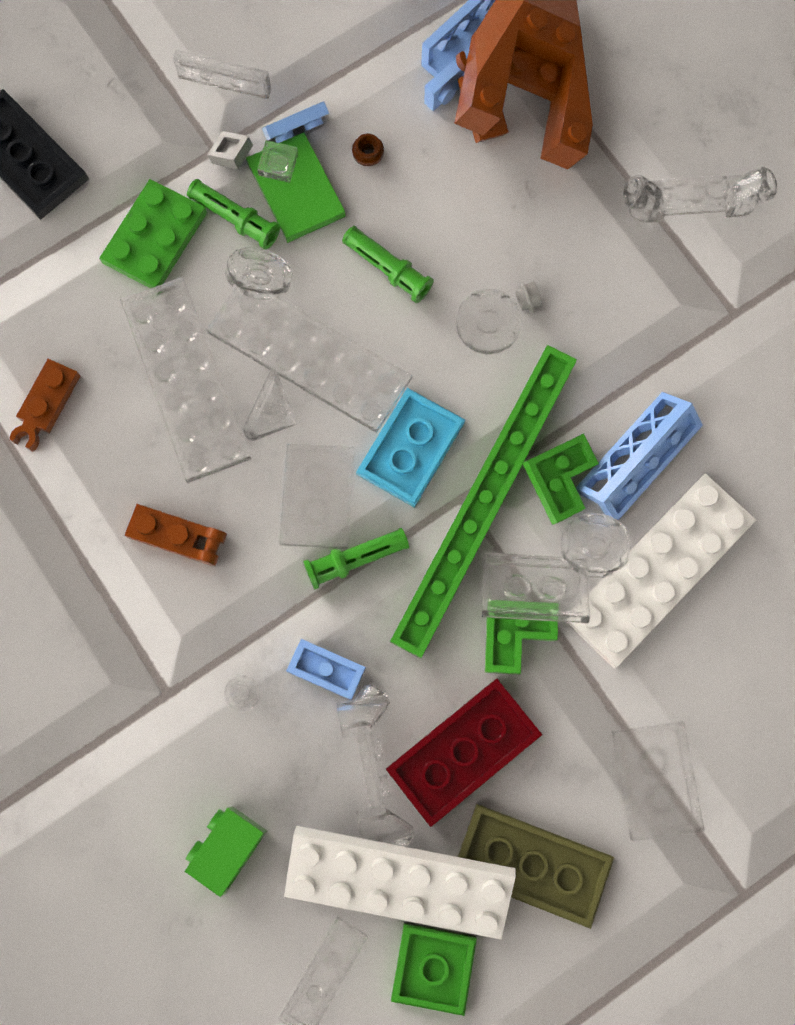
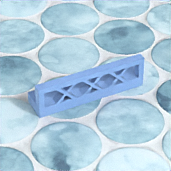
[421,0,495,77]
[576,392,703,523]

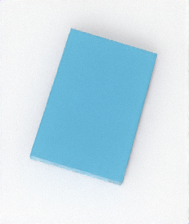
[356,388,466,508]

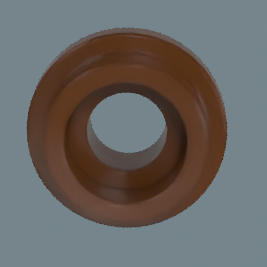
[352,133,384,166]

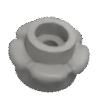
[515,282,542,313]

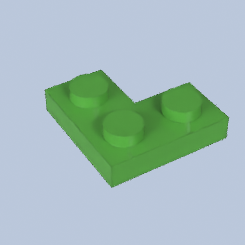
[522,433,599,525]
[484,601,558,675]

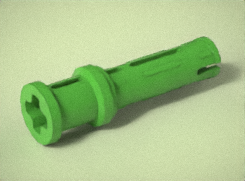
[187,179,280,250]
[342,226,434,303]
[303,528,409,590]

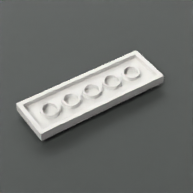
[563,473,756,669]
[284,826,516,940]

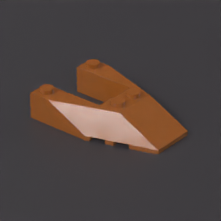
[454,0,593,170]

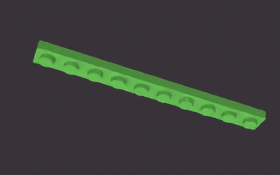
[390,345,577,659]

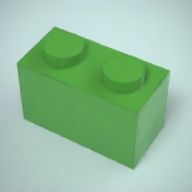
[184,806,267,898]

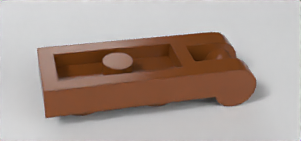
[124,504,227,567]

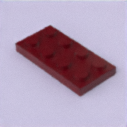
[386,678,543,827]

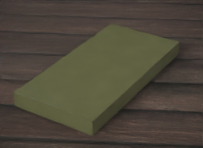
[457,804,614,929]

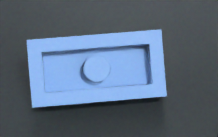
[424,46,470,111]
[262,101,329,143]
[286,639,366,701]

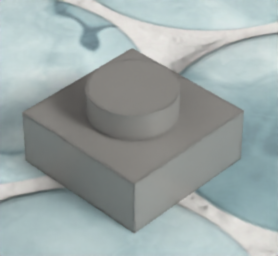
[207,131,253,169]

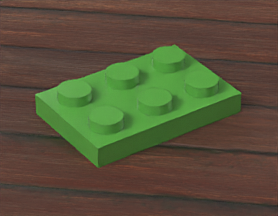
[99,179,207,292]

